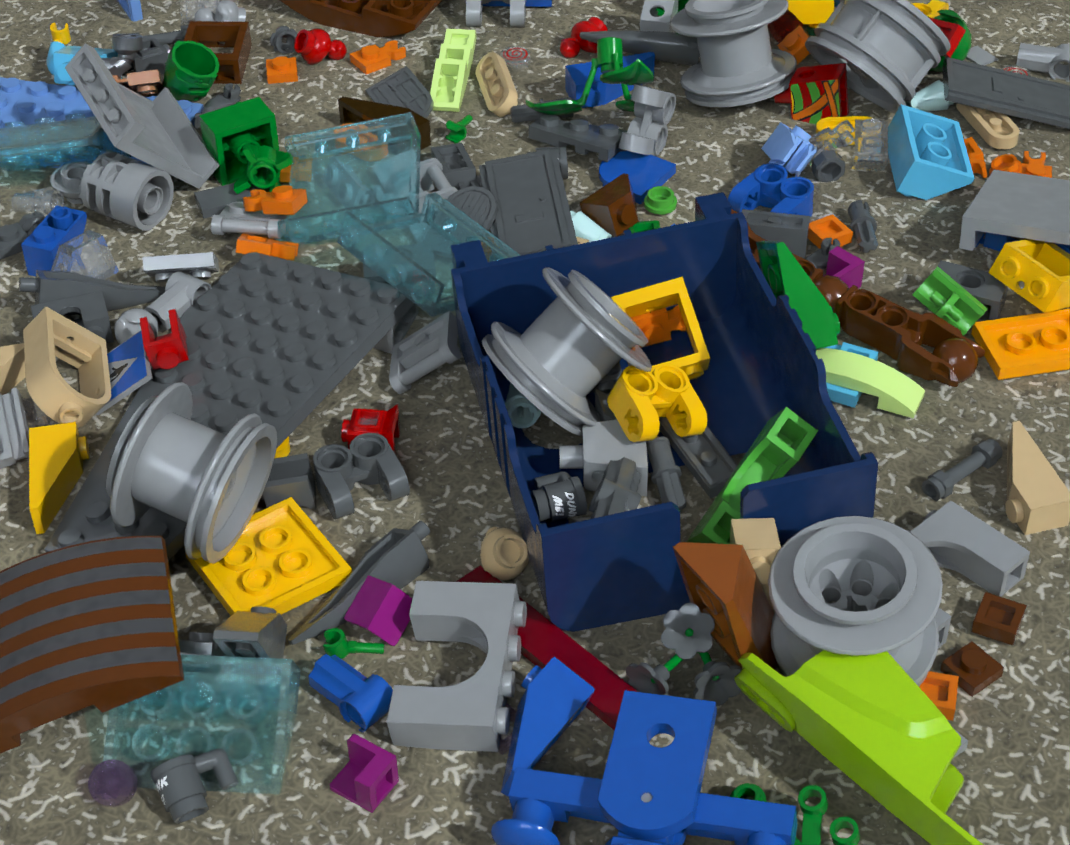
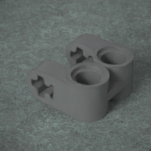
[313,433,410,520]

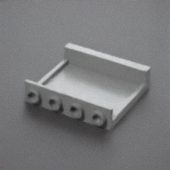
[65,43,220,189]
[959,170,1070,251]

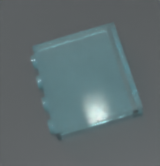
[278,112,421,245]
[337,192,521,317]

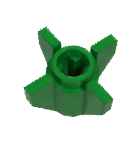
[234,143,293,194]

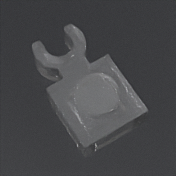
[806,120,855,168]

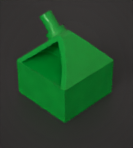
[199,97,279,186]

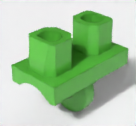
[912,266,988,336]

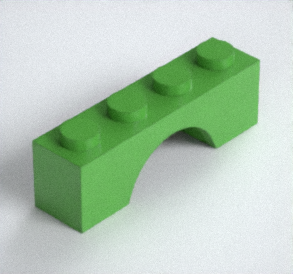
[686,407,818,544]

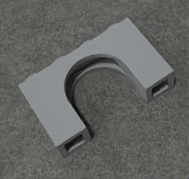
[908,500,1030,649]
[386,581,527,752]

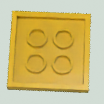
[184,497,352,616]

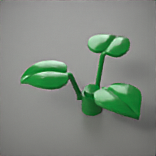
[526,37,654,116]

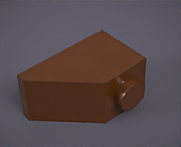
[580,173,639,237]

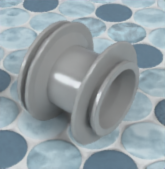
[670,0,797,107]
[482,267,652,436]
[106,382,277,563]
[768,516,943,686]

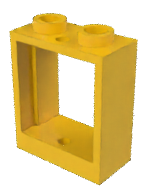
[988,239,1070,313]
[611,277,710,380]

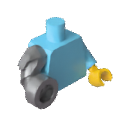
[46,23,143,85]

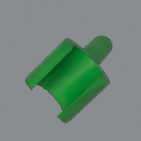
[445,115,473,143]
[323,628,384,659]

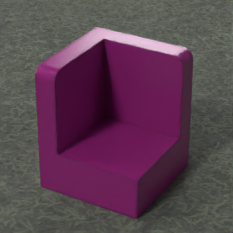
[823,246,865,289]
[344,575,412,646]
[330,734,399,813]

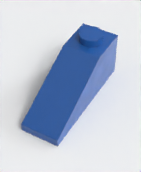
[565,52,655,108]
[501,657,595,796]

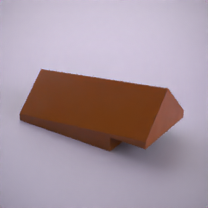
[673,542,777,670]

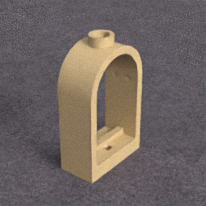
[23,307,111,428]

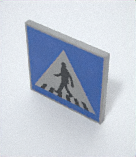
[94,330,152,416]

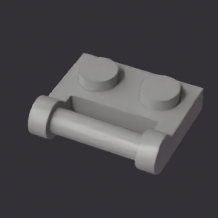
[211,202,293,239]
[389,311,461,394]

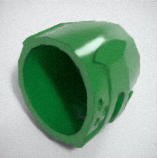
[163,40,220,102]

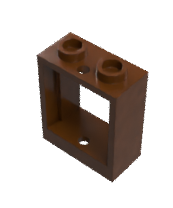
[184,21,252,84]

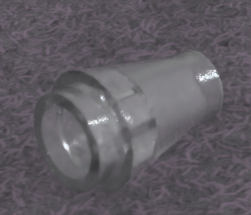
[12,187,65,217]

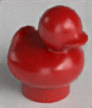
[560,17,608,58]
[294,28,347,65]

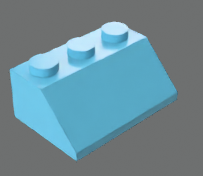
[884,104,975,200]

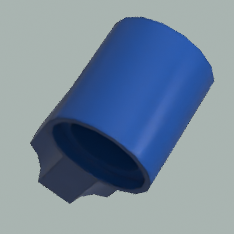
[308,654,393,733]

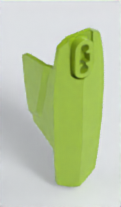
[734,650,984,845]

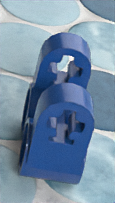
[728,163,814,217]

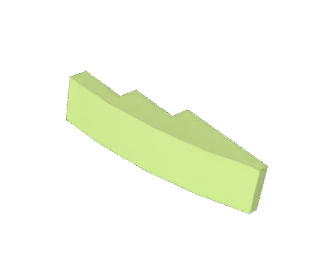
[430,29,476,112]

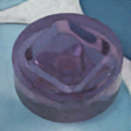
[88,759,137,807]

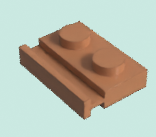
[113,69,164,96]

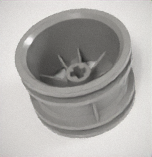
[805,0,951,114]

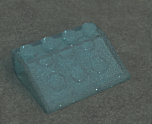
[0,114,131,171]
[100,654,301,795]

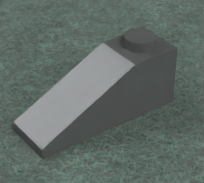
[213,606,287,674]

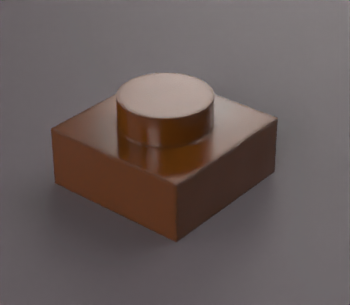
[971,592,1027,645]
[940,641,1004,697]

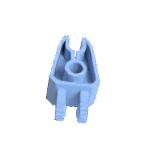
[761,122,817,177]

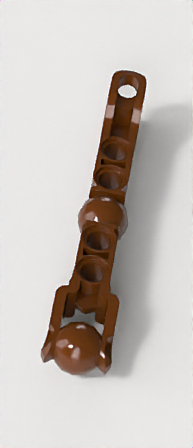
[731,209,985,387]

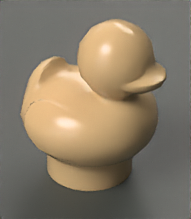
[480,527,529,580]

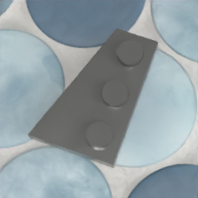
[528,115,627,162]

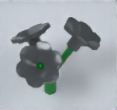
[626,603,742,706]

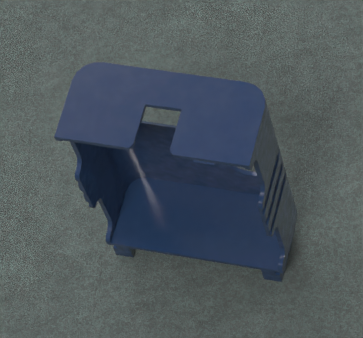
[450,192,878,632]

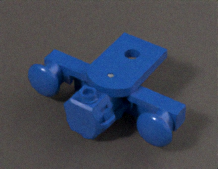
[491,690,798,845]

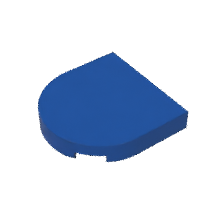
[599,151,676,204]

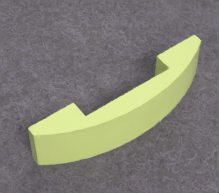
[816,348,925,419]

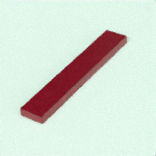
[456,565,638,731]

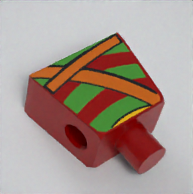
[774,63,849,124]

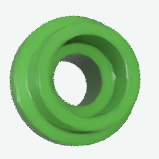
[644,186,677,215]

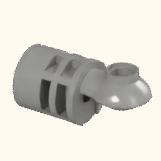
[50,150,174,231]

